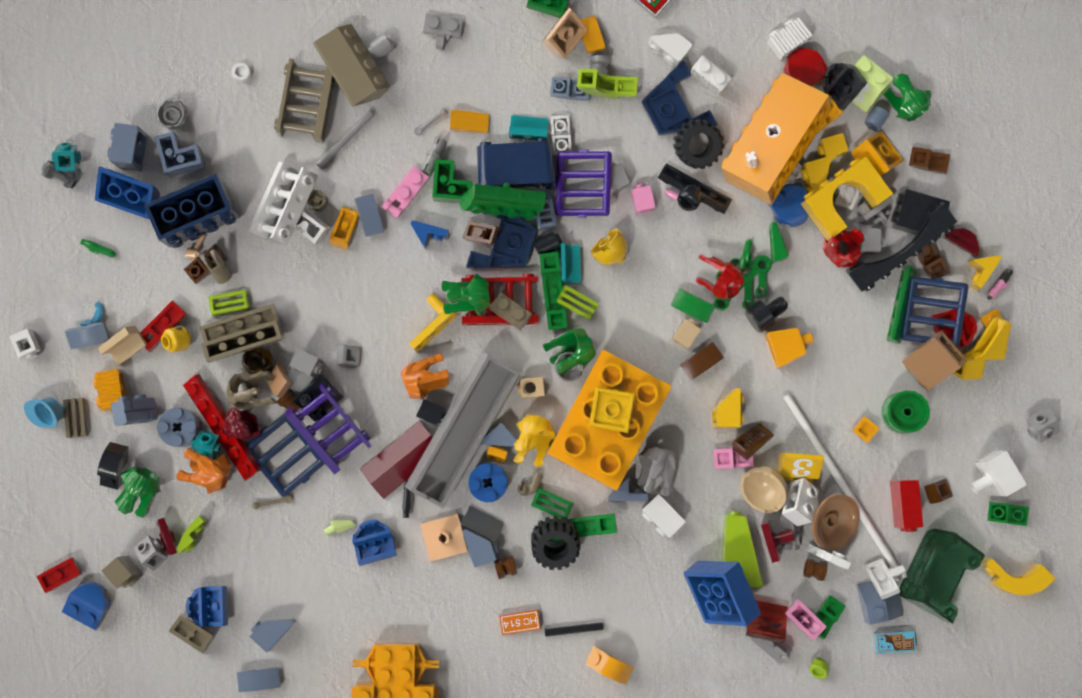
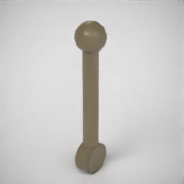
[252,495,292,509]

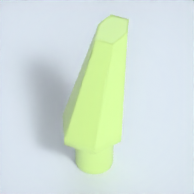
[324,520,356,536]

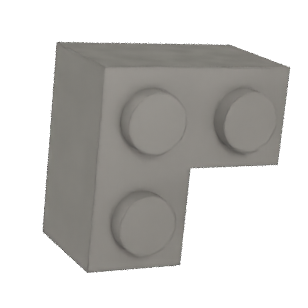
[288,348,325,393]

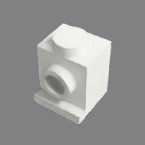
[9,329,41,360]

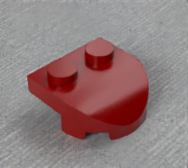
[784,48,828,86]
[930,309,977,348]

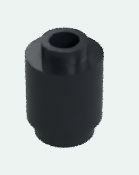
[533,231,563,255]

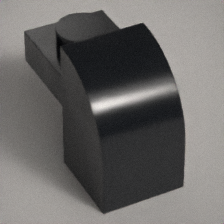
[97,442,129,490]

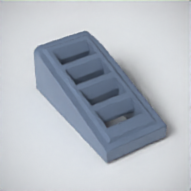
[536,190,557,231]

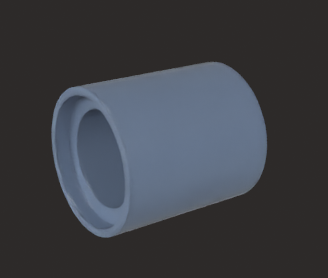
[865,106,889,132]

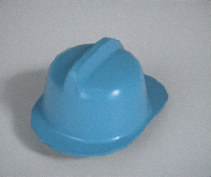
[24,397,66,428]

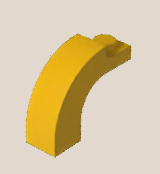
[981,557,1056,595]

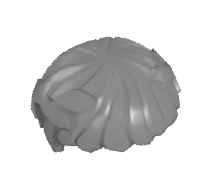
[156,99,187,129]

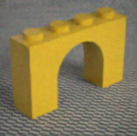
[801,157,893,241]

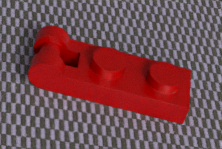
[140,300,187,352]

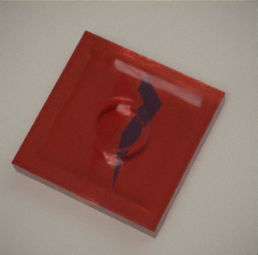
[745,600,788,644]

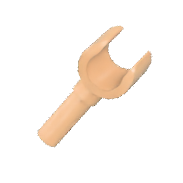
[186,234,205,259]

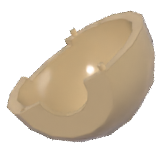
[739,467,788,513]

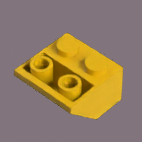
[712,388,744,429]

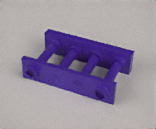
[285,384,371,475]

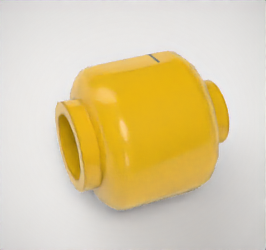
[161,326,192,353]

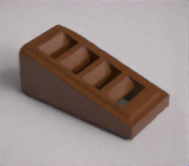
[732,423,774,460]

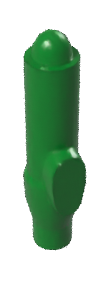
[80,239,116,258]
[740,239,753,272]

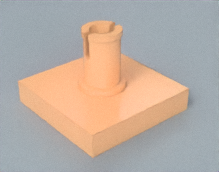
[420,514,468,562]

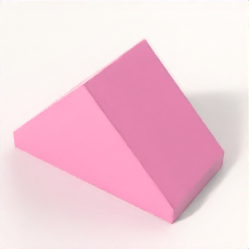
[785,599,827,641]

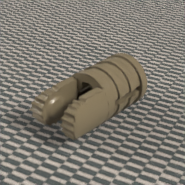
[200,249,232,284]

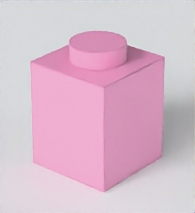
[631,184,656,215]

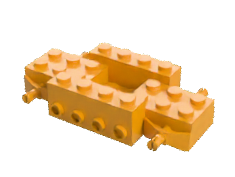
[352,642,439,698]

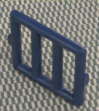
[901,277,969,348]
[246,413,325,497]

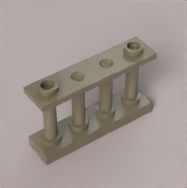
[274,58,335,143]

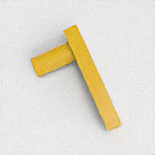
[409,293,459,353]

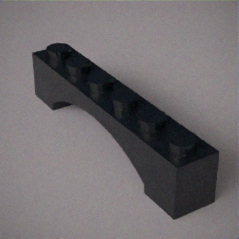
[846,202,958,292]

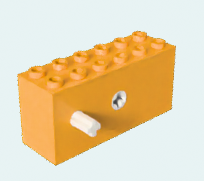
[721,73,831,205]

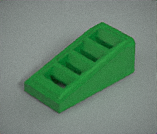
[769,221,789,264]

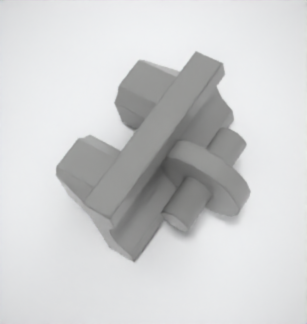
[856,197,893,225]

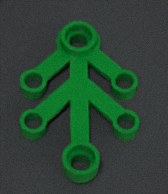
[713,255,772,311]

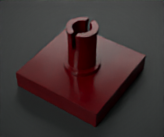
[761,520,795,563]

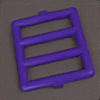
[555,149,612,218]

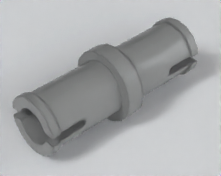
[420,136,447,175]

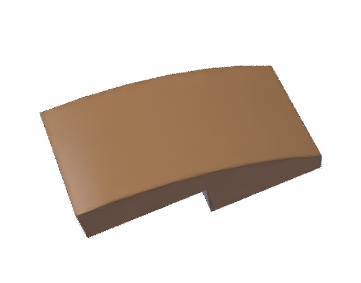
[268,361,292,398]

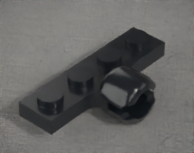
[658,163,732,214]

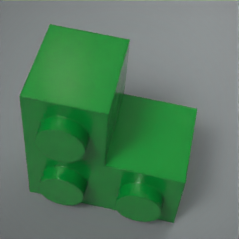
[432,159,473,204]

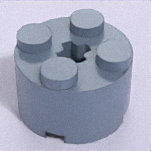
[157,408,201,447]

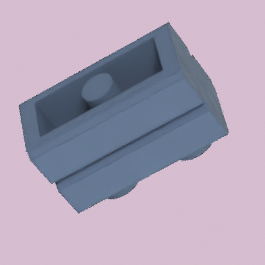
[111,394,158,426]

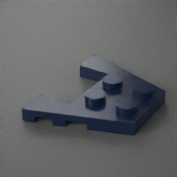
[641,61,718,136]
[466,213,537,269]

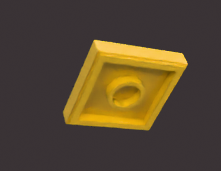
[589,387,635,433]

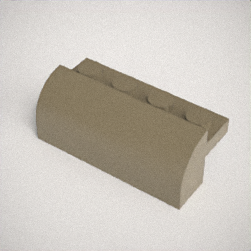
[200,304,285,363]

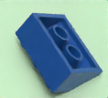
[95,166,160,219]

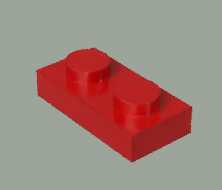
[36,557,82,594]

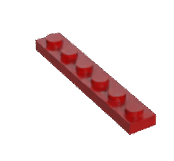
[183,374,262,481]

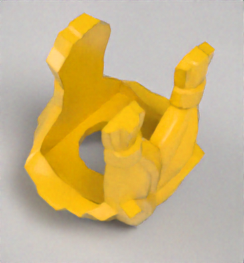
[513,414,555,467]

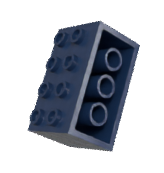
[144,174,240,248]

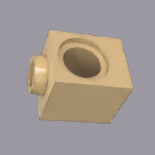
[671,319,701,350]
[516,377,545,399]

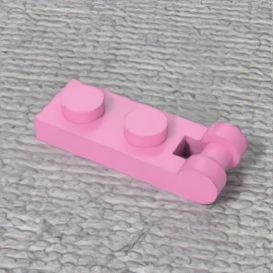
[382,166,430,219]

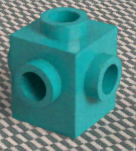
[52,142,81,172]
[191,431,221,460]

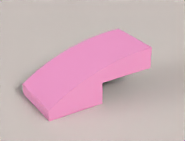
[713,448,755,469]

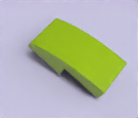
[177,515,208,554]

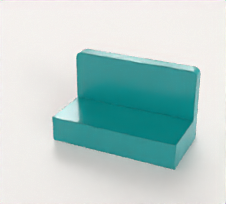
[509,115,548,140]
[561,243,581,284]

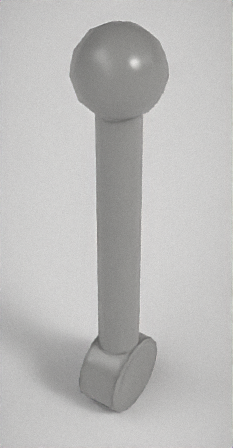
[414,108,447,135]

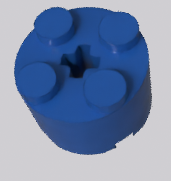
[468,463,508,502]

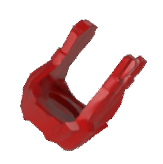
[822,228,865,268]
[695,254,744,299]

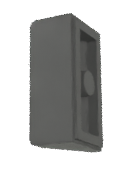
[461,506,504,541]

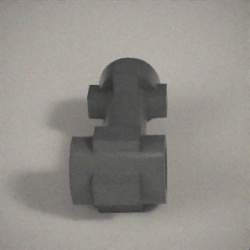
[41,160,78,189]

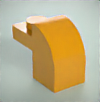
[585,646,634,685]

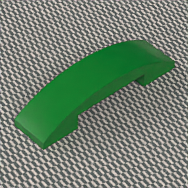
[539,252,568,330]
[547,513,618,542]

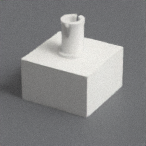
[970,450,1027,496]

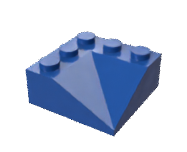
[683,561,761,626]

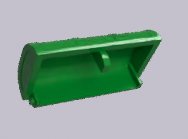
[459,183,546,220]

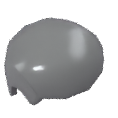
[555,352,584,382]

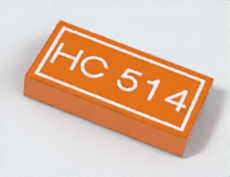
[499,609,541,635]

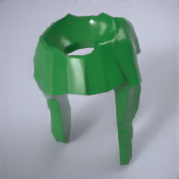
[883,73,931,122]
[441,273,490,316]
[542,328,596,374]
[115,466,161,518]

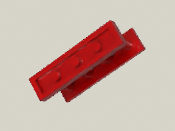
[461,274,539,326]

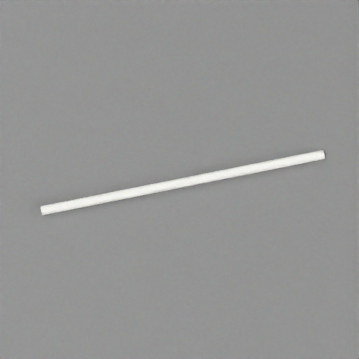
[783,393,915,595]

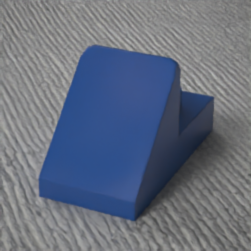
[411,220,449,249]

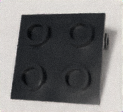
[293,374,344,422]

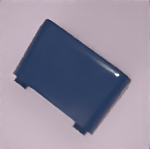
[477,138,555,190]

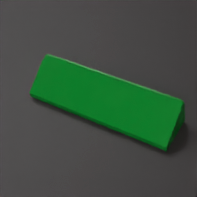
[886,265,916,344]

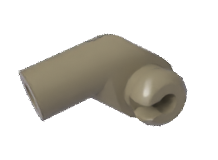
[517,473,543,496]

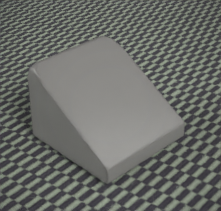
[336,345,361,366]

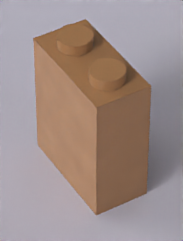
[902,330,967,391]

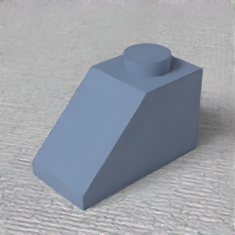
[462,529,499,568]
[249,619,296,653]

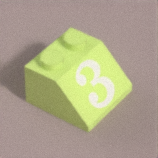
[852,55,893,113]

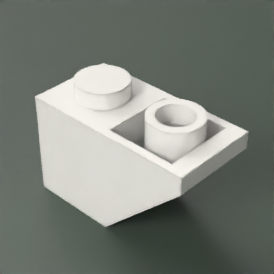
[648,33,693,67]

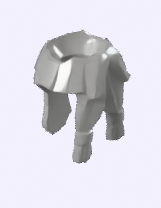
[637,445,677,497]

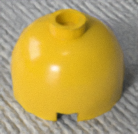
[591,228,628,266]

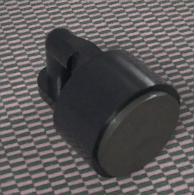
[745,297,788,333]

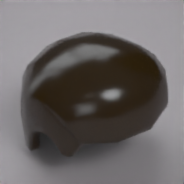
[242,347,273,374]

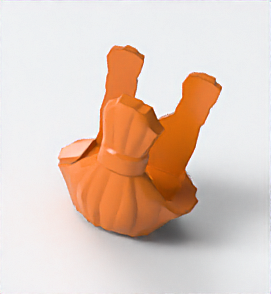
[401,353,449,400]
[176,448,232,494]

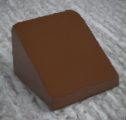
[924,478,953,504]

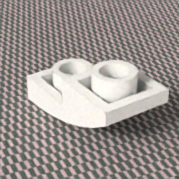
[550,115,572,155]

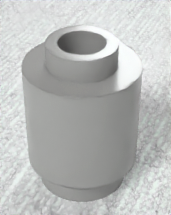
[366,33,395,60]

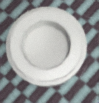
[232,63,252,83]

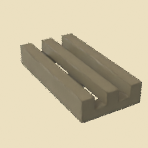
[63,398,88,438]

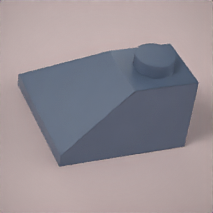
[857,581,903,625]

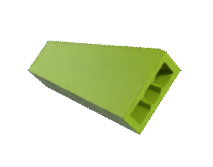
[722,511,762,588]

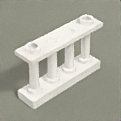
[248,162,318,246]

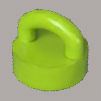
[809,657,830,679]

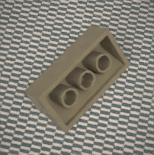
[313,24,390,107]

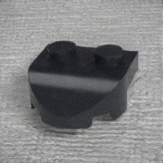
[823,63,867,110]

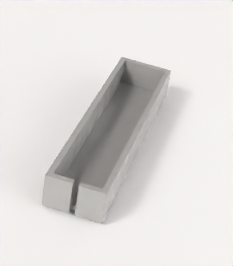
[405,352,520,508]

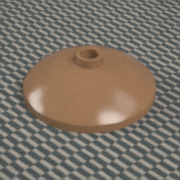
[812,494,859,551]

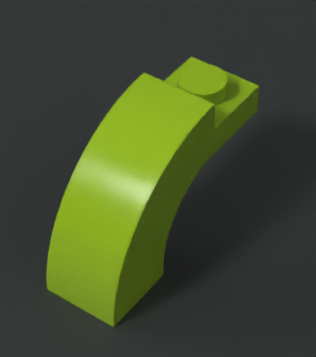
[577,69,639,99]

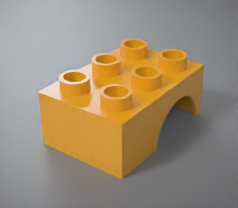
[547,350,672,491]

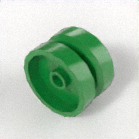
[881,390,930,434]

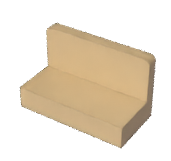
[98,326,147,365]

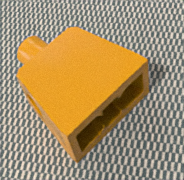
[765,328,814,369]

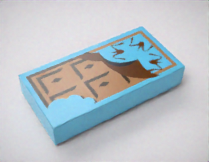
[874,631,916,654]

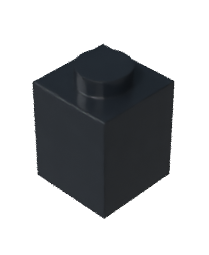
[416,399,446,427]

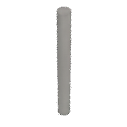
[316,111,374,168]

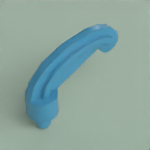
[80,302,104,326]

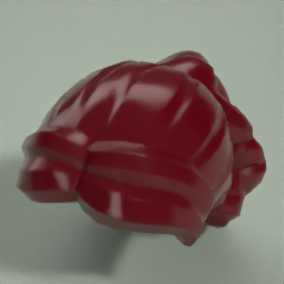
[222,407,262,440]

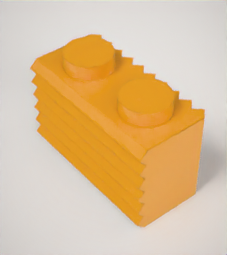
[93,368,126,411]

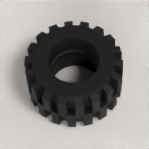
[673,119,724,169]
[531,516,581,570]

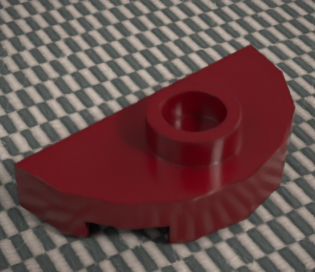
[943,228,980,257]
[157,518,177,556]

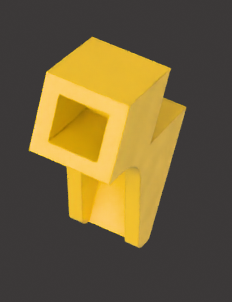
[800,133,849,193]
[953,317,1011,380]

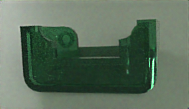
[899,528,985,624]

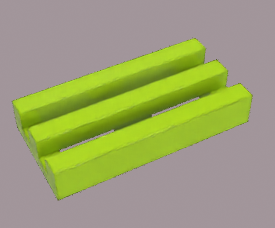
[556,285,599,320]
[208,290,250,316]

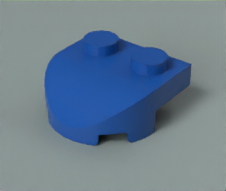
[768,181,809,227]
[352,520,397,566]
[62,581,111,631]
[186,586,228,627]

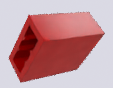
[890,480,923,532]

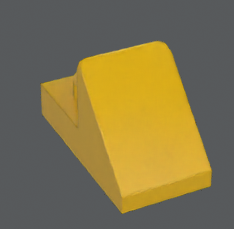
[968,255,1002,291]

